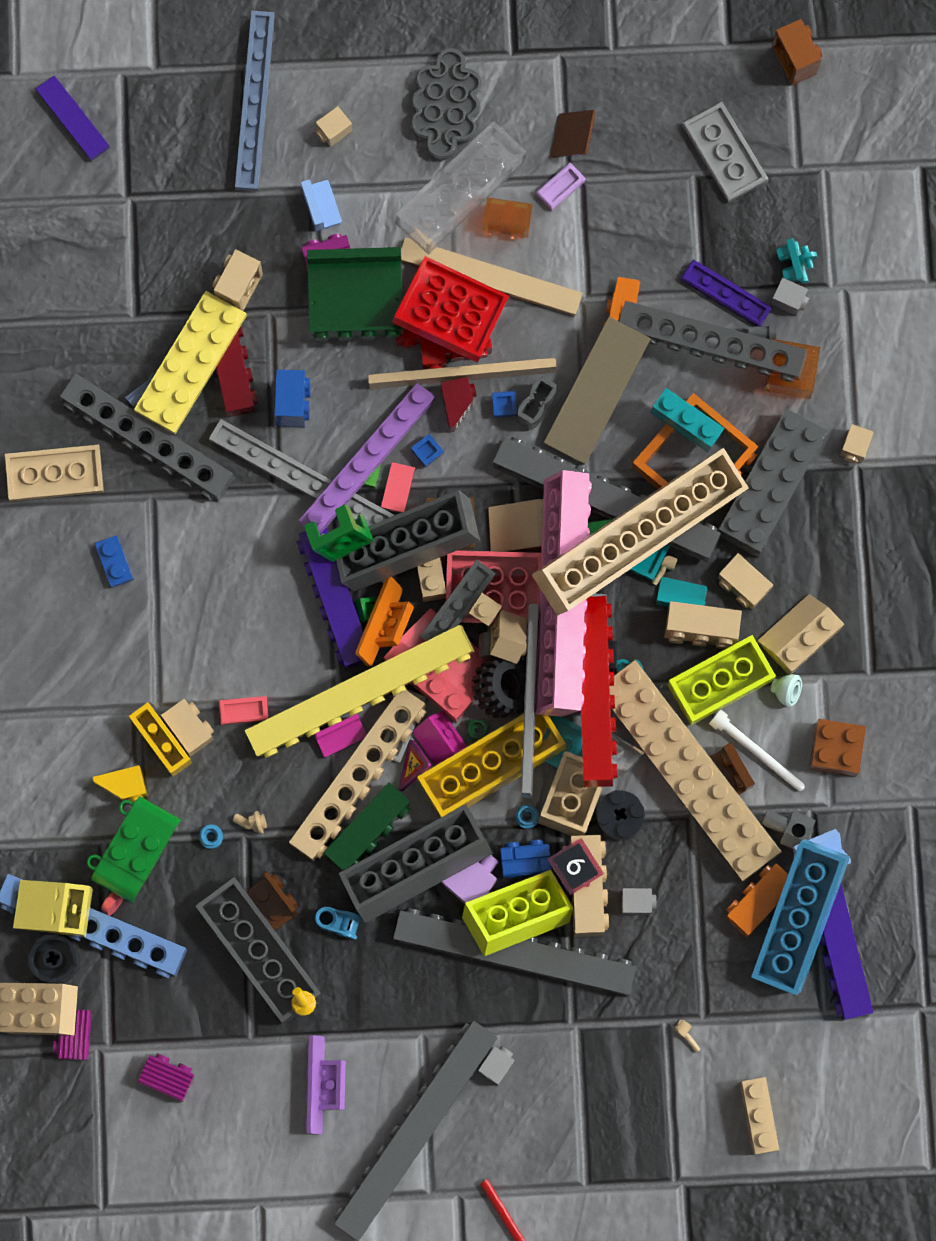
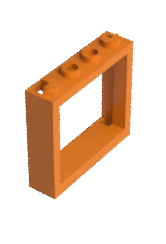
[632,393,759,489]

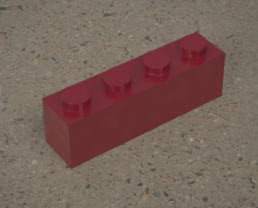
[217,326,258,417]

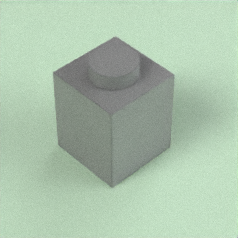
[771,278,809,316]
[622,888,656,915]
[478,1046,515,1085]

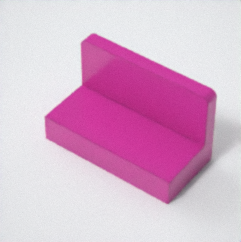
[412,711,468,766]
[314,714,367,758]

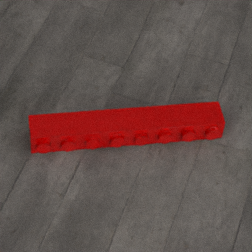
[581,596,618,787]

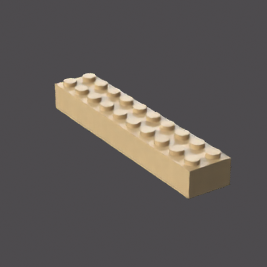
[531,448,748,615]
[610,660,782,881]

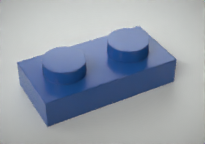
[95,535,134,588]

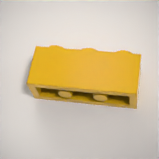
[129,702,192,777]

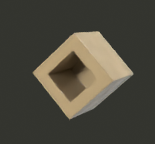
[315,106,353,147]
[840,424,874,464]
[469,593,502,626]

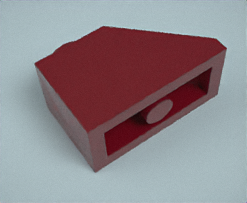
[441,377,477,433]

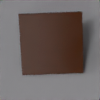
[551,110,596,158]

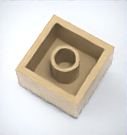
[212,249,263,311]

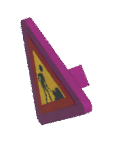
[398,740,431,791]

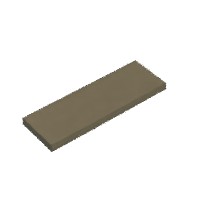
[544,317,651,464]

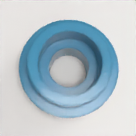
[515,804,539,829]
[199,825,223,849]

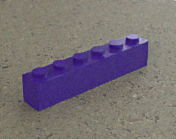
[296,527,364,670]
[819,884,874,1021]

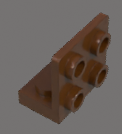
[709,742,755,795]
[246,871,298,931]

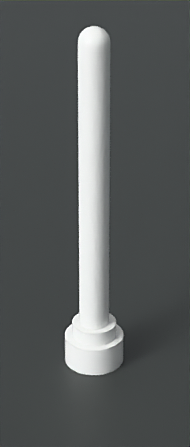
[709,709,805,791]

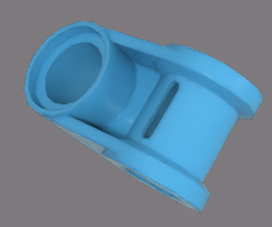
[315,907,362,940]

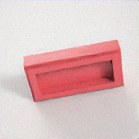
[381,462,415,513]
[219,696,269,725]

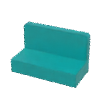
[656,577,707,607]

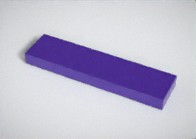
[36,76,110,161]
[681,259,773,326]

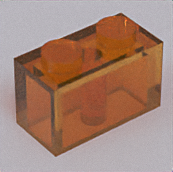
[482,197,533,239]

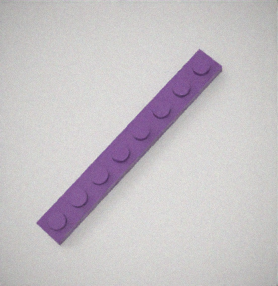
[299,383,436,534]

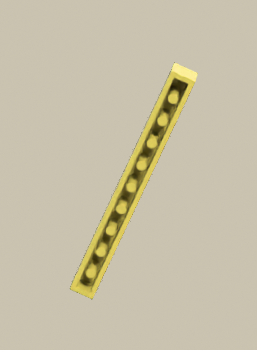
[245,625,475,758]

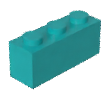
[650,388,724,453]

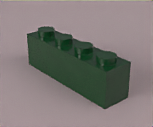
[324,782,411,871]

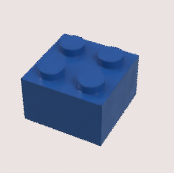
[275,370,311,428]

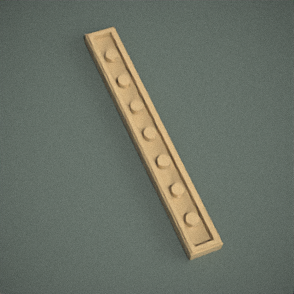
[401,237,583,316]
[368,358,556,389]

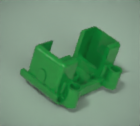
[87,796,182,904]

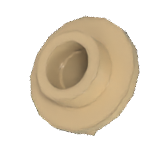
[233,811,267,834]

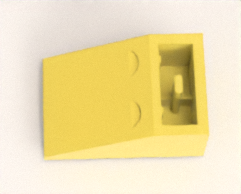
[13,880,93,937]

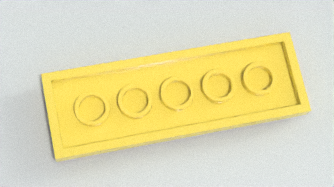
[134,291,247,434]

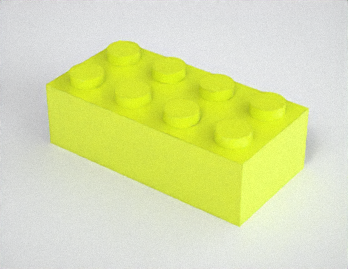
[667,635,776,726]
[462,870,573,956]

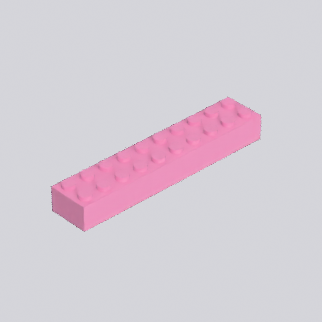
[535,470,591,717]

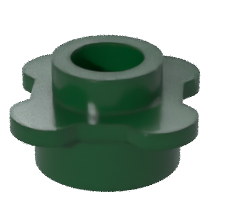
[465,719,489,742]

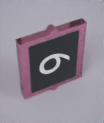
[548,838,604,895]

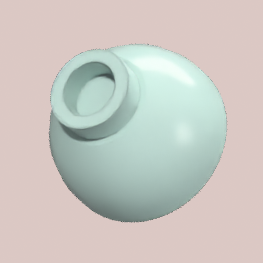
[771,674,802,707]

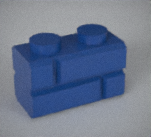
[500,840,551,879]

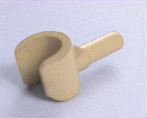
[652,556,677,586]
[675,1020,700,1052]

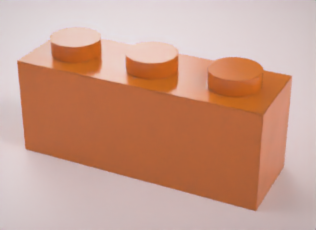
[726,863,788,938]

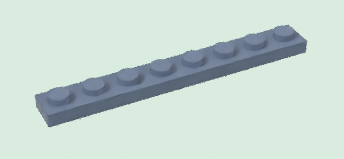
[235,11,275,192]

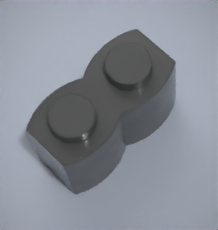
[517,376,557,430]

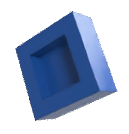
[492,391,517,418]
[411,434,444,468]

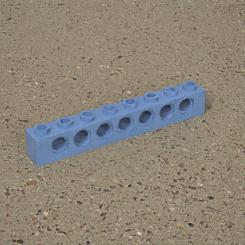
[0,874,187,978]

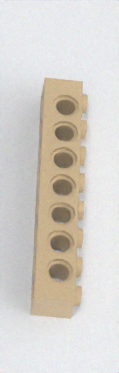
[289,690,426,862]

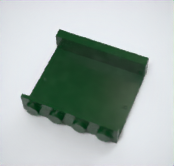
[307,247,404,341]

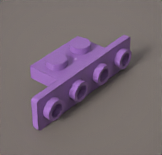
[305,1035,346,1134]

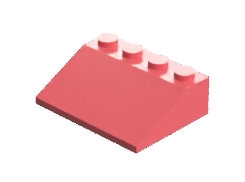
[446,551,541,624]
[384,608,486,723]

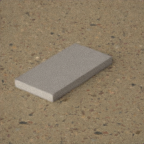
[682,102,768,203]

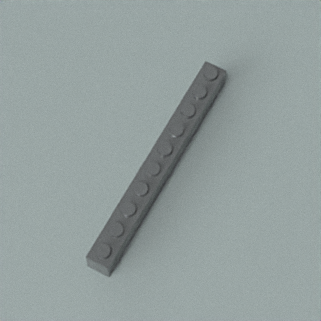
[493,437,720,563]
[394,908,636,997]
[333,1021,498,1241]

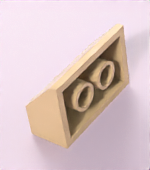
[757,594,844,675]

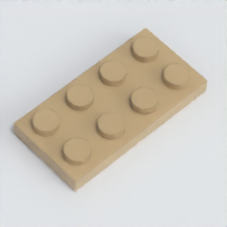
[5,445,104,502]

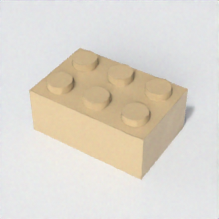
[664,601,742,650]
[0,983,78,1036]

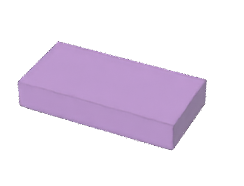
[536,163,586,211]

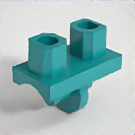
[777,238,818,284]

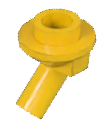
[292,987,316,1016]

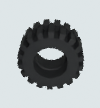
[472,657,526,718]

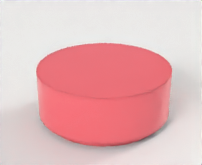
[101,892,123,916]

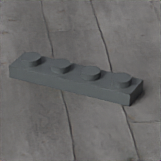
[420,560,496,641]

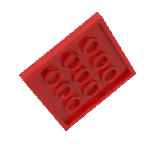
[392,256,509,363]

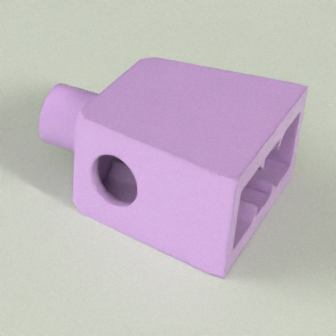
[441,855,499,904]

